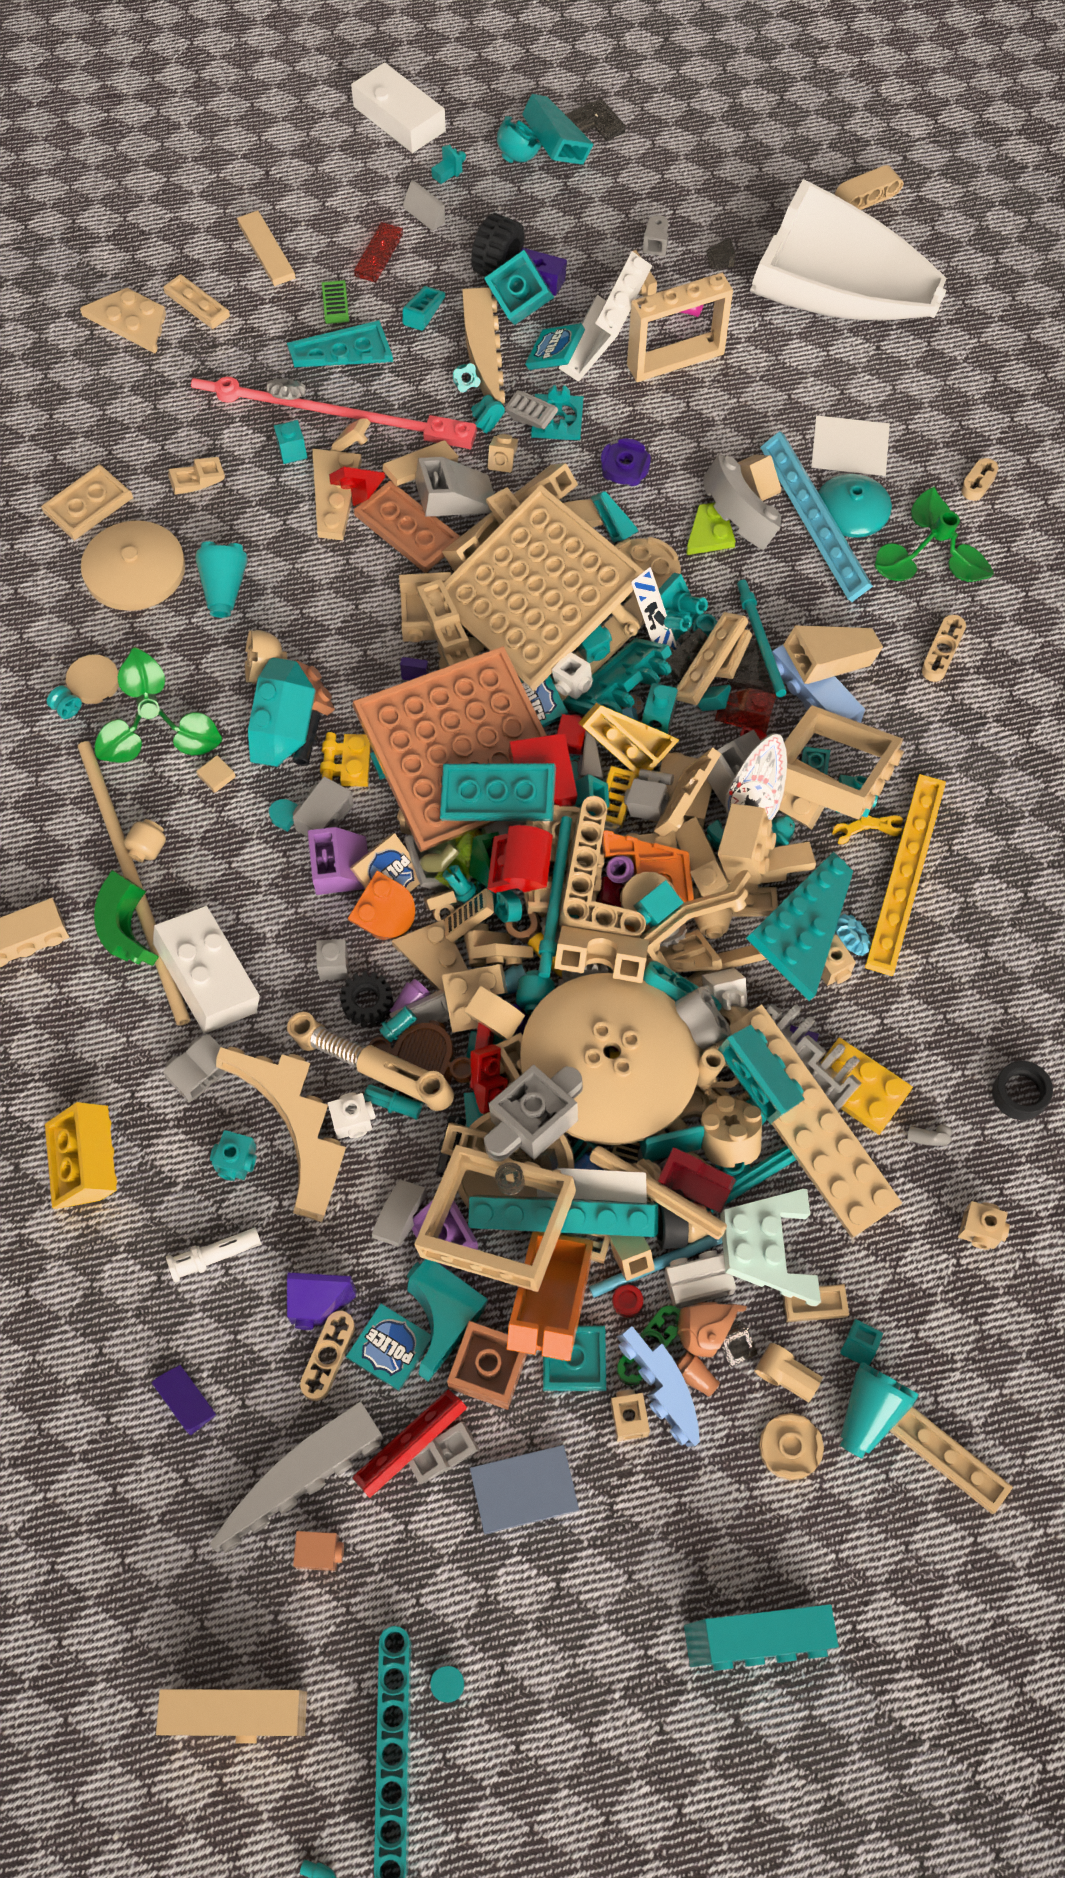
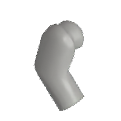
[907,1125,952,1146]

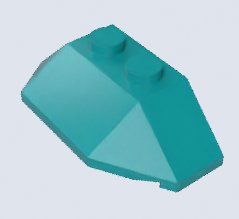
[248,657,316,767]

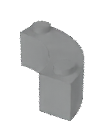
[703,453,781,550]

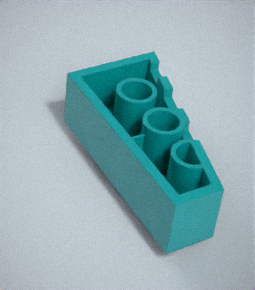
[684,1604,839,1671]

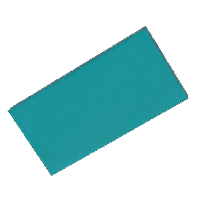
[440,763,556,821]

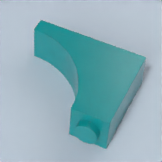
[407,1259,488,1382]

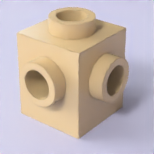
[958,1201,1010,1250]

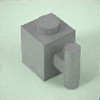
[624,769,674,821]

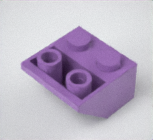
[308,827,368,895]

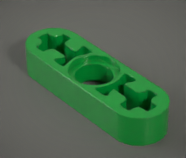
[617,1306,681,1386]

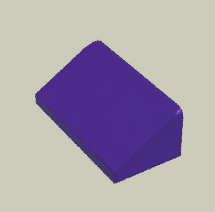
[151,1365,217,1435]

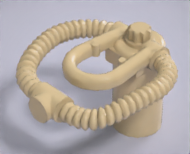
[696,1044,751,1102]

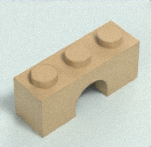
[554,926,649,983]

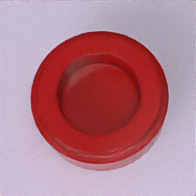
[612,1284,643,1318]

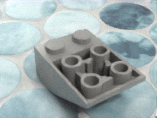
[415,457,494,517]
[706,730,760,808]

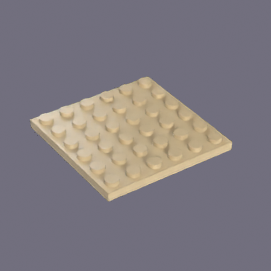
[443,485,645,691]

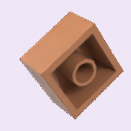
[447,1321,528,1410]

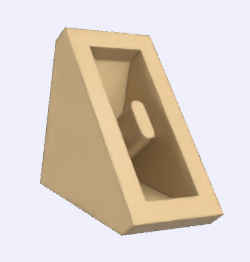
[738,455,781,501]

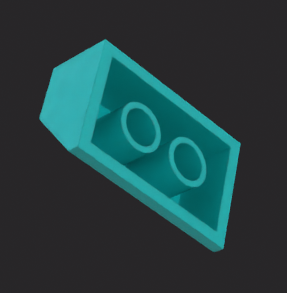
[718,1025,805,1124]

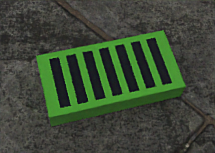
[322,280,349,324]

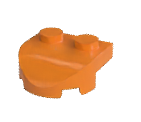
[348,871,415,940]

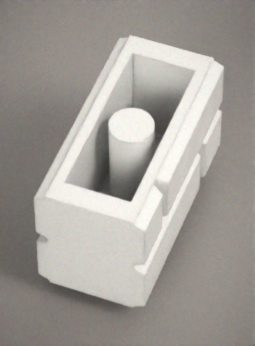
[664,1250,736,1308]

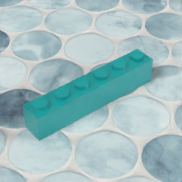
[468,1195,659,1237]

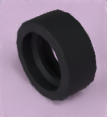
[992,1060,1053,1120]
[654,1189,689,1249]

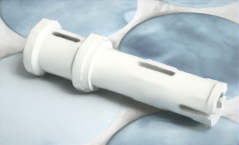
[166,1227,262,1283]

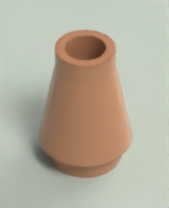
[676,1351,720,1397]

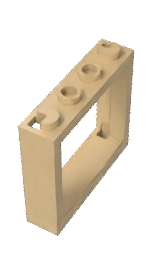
[627,272,733,382]
[784,705,904,820]
[414,1145,576,1292]

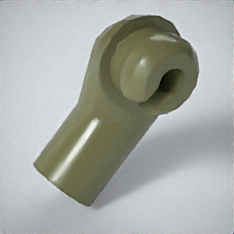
[420,843,460,872]

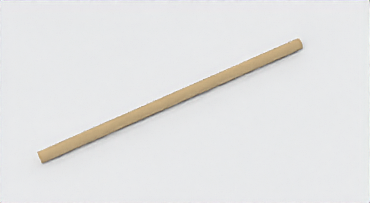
[78,741,191,1026]

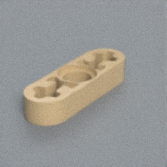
[922,615,966,682]
[300,1311,355,1401]

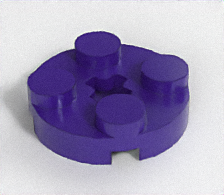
[601,438,651,486]

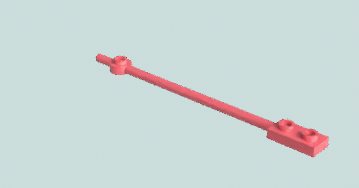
[191,377,477,449]

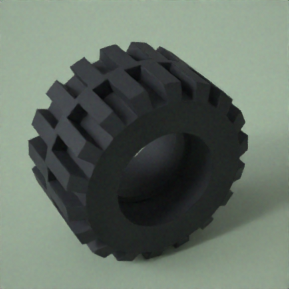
[471,213,525,276]

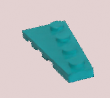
[287,320,393,367]

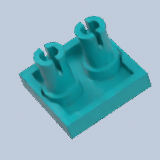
[658,573,708,642]

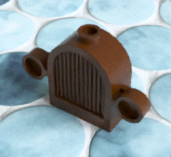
[368,1020,471,1097]

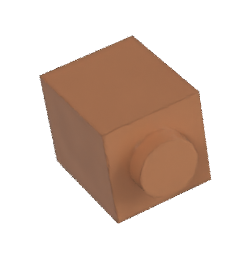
[293,1531,344,1571]

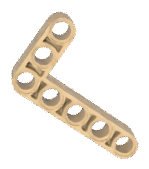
[558,796,646,938]

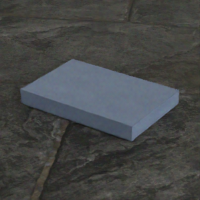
[470,1445,579,1535]

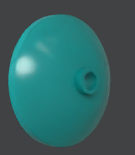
[818,474,892,537]

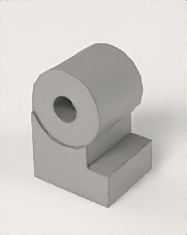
[643,215,669,256]

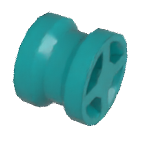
[47,685,82,720]

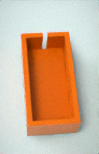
[507,1231,593,1361]

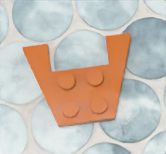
[602,830,694,932]

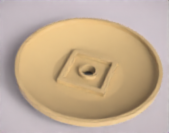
[520,973,700,1145]

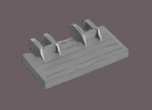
[766,1004,862,1111]

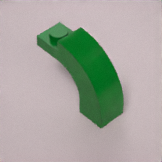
[94,870,159,966]

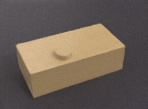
[156,1689,307,1743]

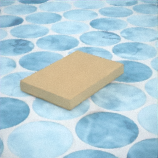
[41,464,133,541]

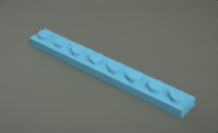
[760,431,873,602]

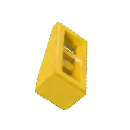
[595,766,638,829]

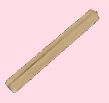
[589,1146,727,1239]

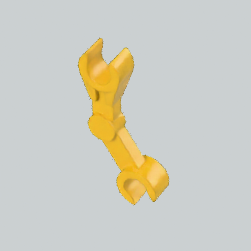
[832,815,903,844]

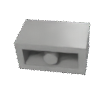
[293,776,354,837]

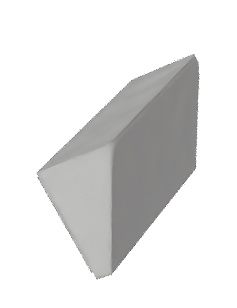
[403,180,445,231]

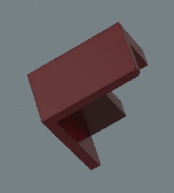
[658,1147,736,1212]

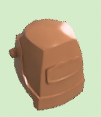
[677,1302,747,1357]

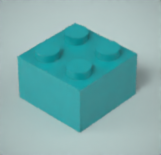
[484,250,554,325]

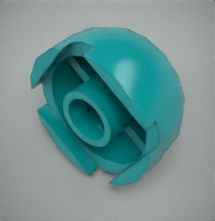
[496,116,542,163]

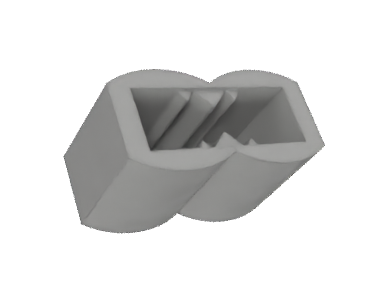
[163,1034,227,1103]

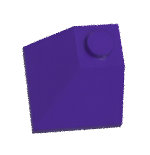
[287,1272,357,1330]

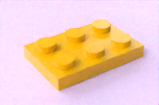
[820,1037,913,1135]

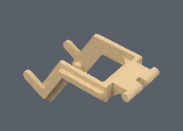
[640,870,766,987]

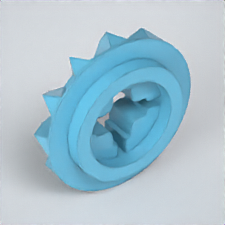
[836,914,872,956]

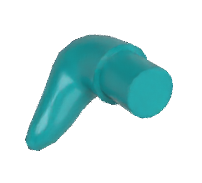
[300,1859,337,1878]

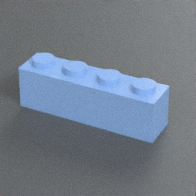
[772,645,865,723]

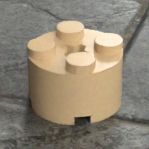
[701,1096,762,1168]

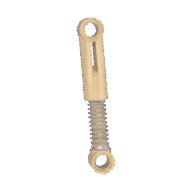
[287,1012,454,1111]

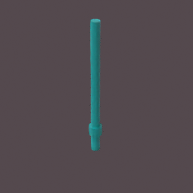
[737,579,787,697]
[538,816,572,978]

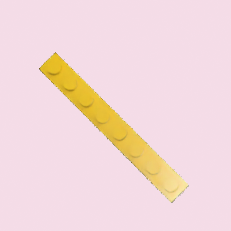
[865,774,946,976]

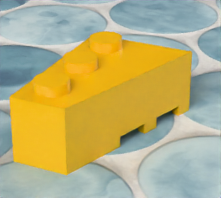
[578,703,680,778]

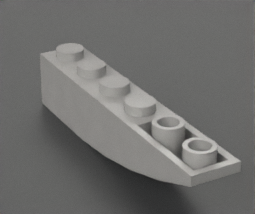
[210,1401,384,1553]

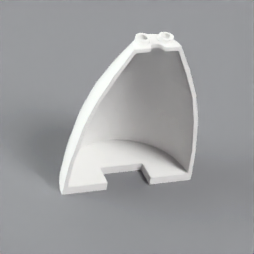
[750,179,947,320]

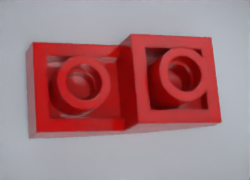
[471,1044,508,1114]

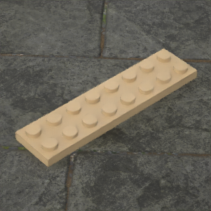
[716,1004,902,1238]

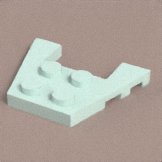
[720,1189,821,1306]

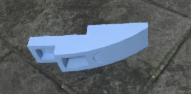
[617,1326,700,1447]

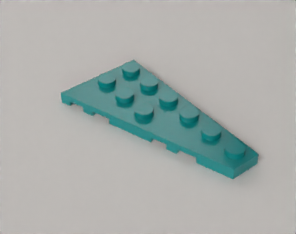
[746,852,853,1001]

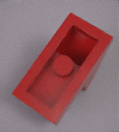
[329,467,385,506]

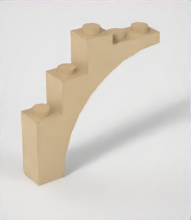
[216,1047,346,1222]

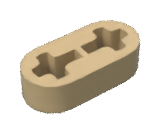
[961,458,998,500]

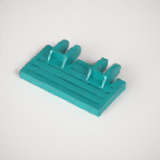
[563,638,672,715]

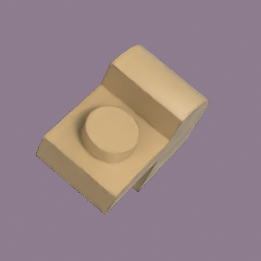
[464,986,525,1041]

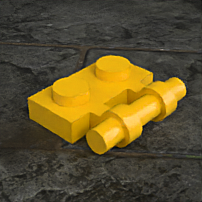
[320,732,371,787]

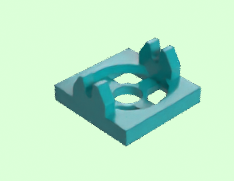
[531,385,584,441]

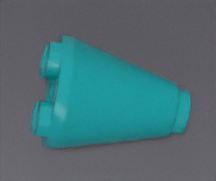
[195,541,248,618]
[839,1362,919,1459]

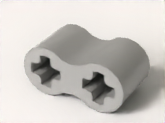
[675,987,731,1050]

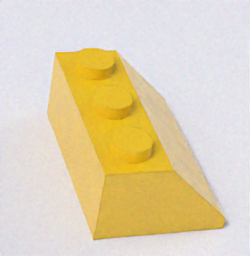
[45,1102,117,1209]

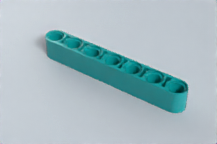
[374,1626,412,1878]

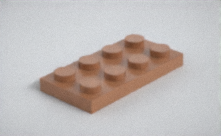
[354,480,460,573]

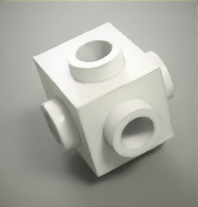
[552,652,593,700]
[328,1093,375,1139]

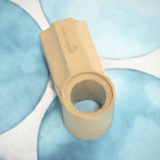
[754,1343,823,1403]

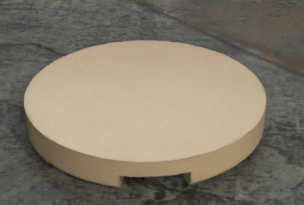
[615,537,681,601]

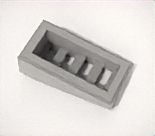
[505,390,558,429]
[581,731,603,781]

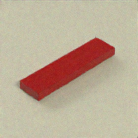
[352,1389,467,1498]

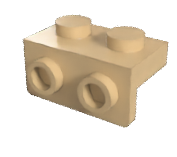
[468,930,534,966]

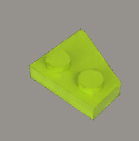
[686,502,736,555]

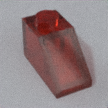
[715,688,776,733]

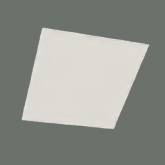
[811,416,890,476]

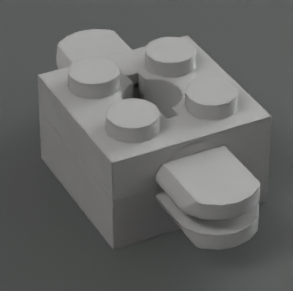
[484,1065,583,1162]

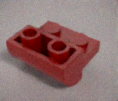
[487,825,553,893]

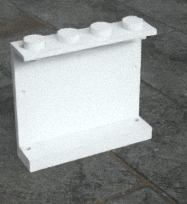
[559,251,652,382]

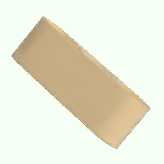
[835,165,903,210]

